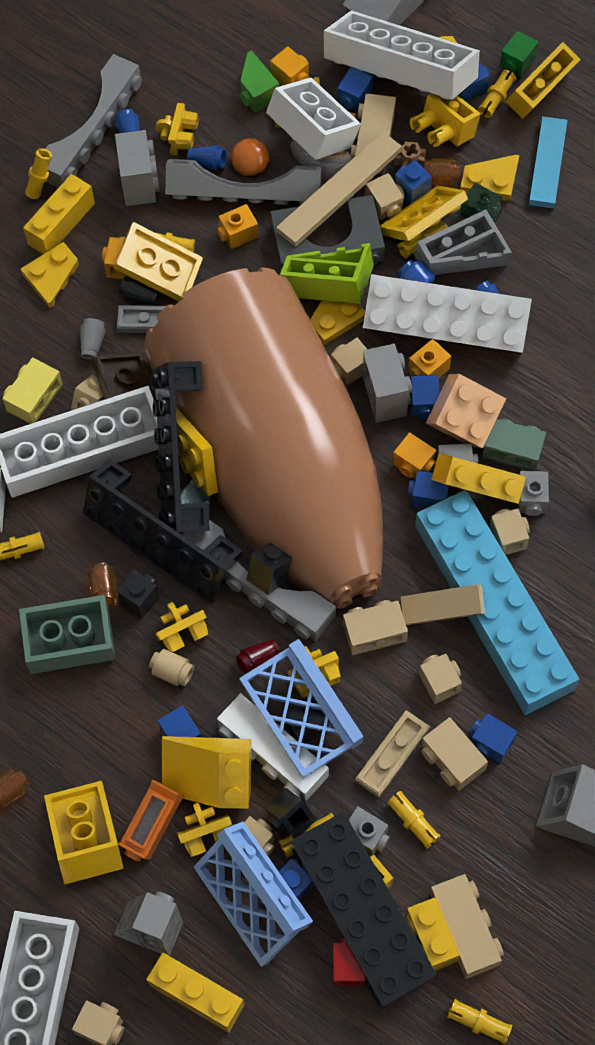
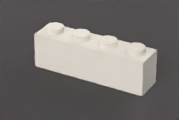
[217,693,329,802]

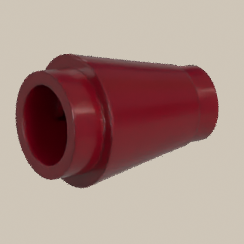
[236,639,280,675]

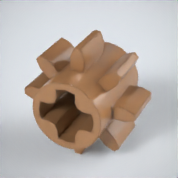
[395,141,426,168]

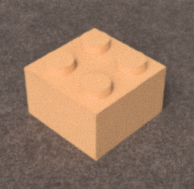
[426,374,506,448]

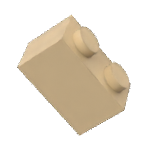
[343,600,408,656]
[421,717,488,791]

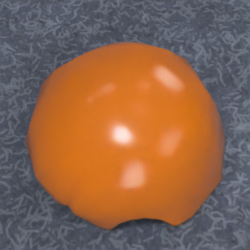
[231,138,270,176]

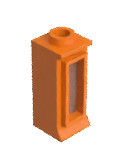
[118,780,184,862]

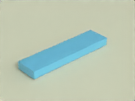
[529,116,567,208]

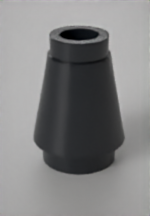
[119,275,159,305]

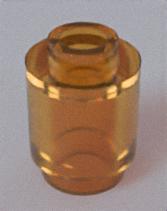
[425,158,461,185]
[87,562,118,606]
[0,767,29,808]

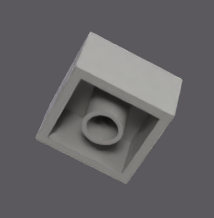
[115,130,160,206]
[362,344,412,423]

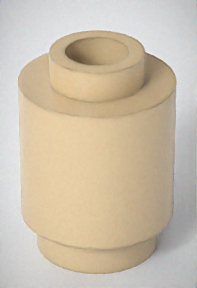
[149,649,194,686]

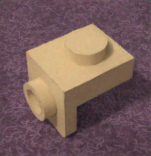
[71,375,105,410]

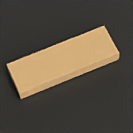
[401,584,485,625]
[355,710,430,798]

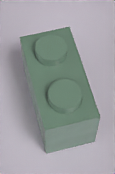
[482,418,546,471]

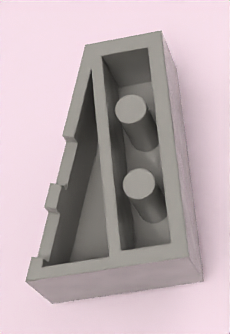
[414,210,512,275]
[114,891,183,956]

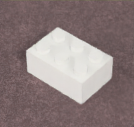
[266,78,361,160]

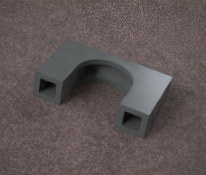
[271,195,385,270]

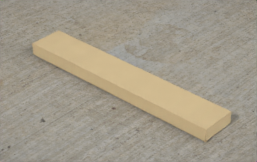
[276,132,402,247]

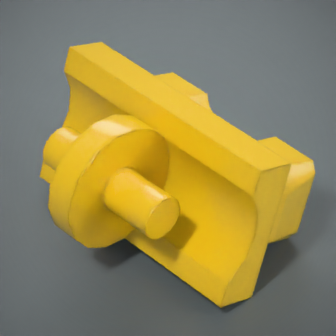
[155,103,199,156]
[155,602,208,652]
[287,646,341,698]
[177,803,232,857]

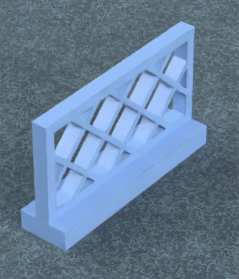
[239,639,364,778]
[194,822,313,967]

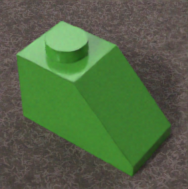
[240,50,279,113]

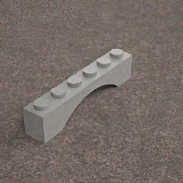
[45,54,142,188]
[165,159,322,205]
[182,520,336,642]

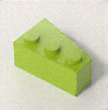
[280,243,374,304]

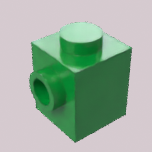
[500,31,538,78]

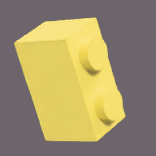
[2,357,63,424]

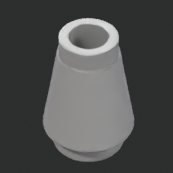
[80,318,106,360]

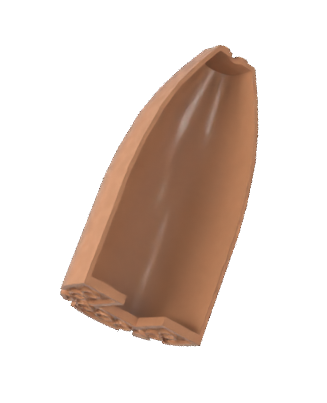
[144,267,383,609]

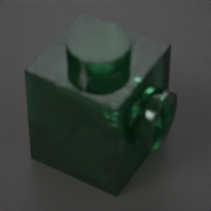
[460,182,502,222]

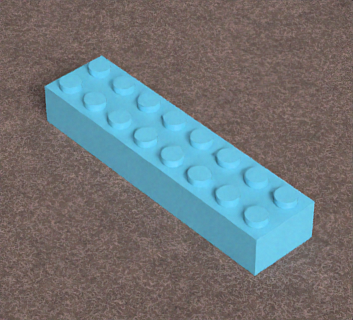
[415,490,579,715]

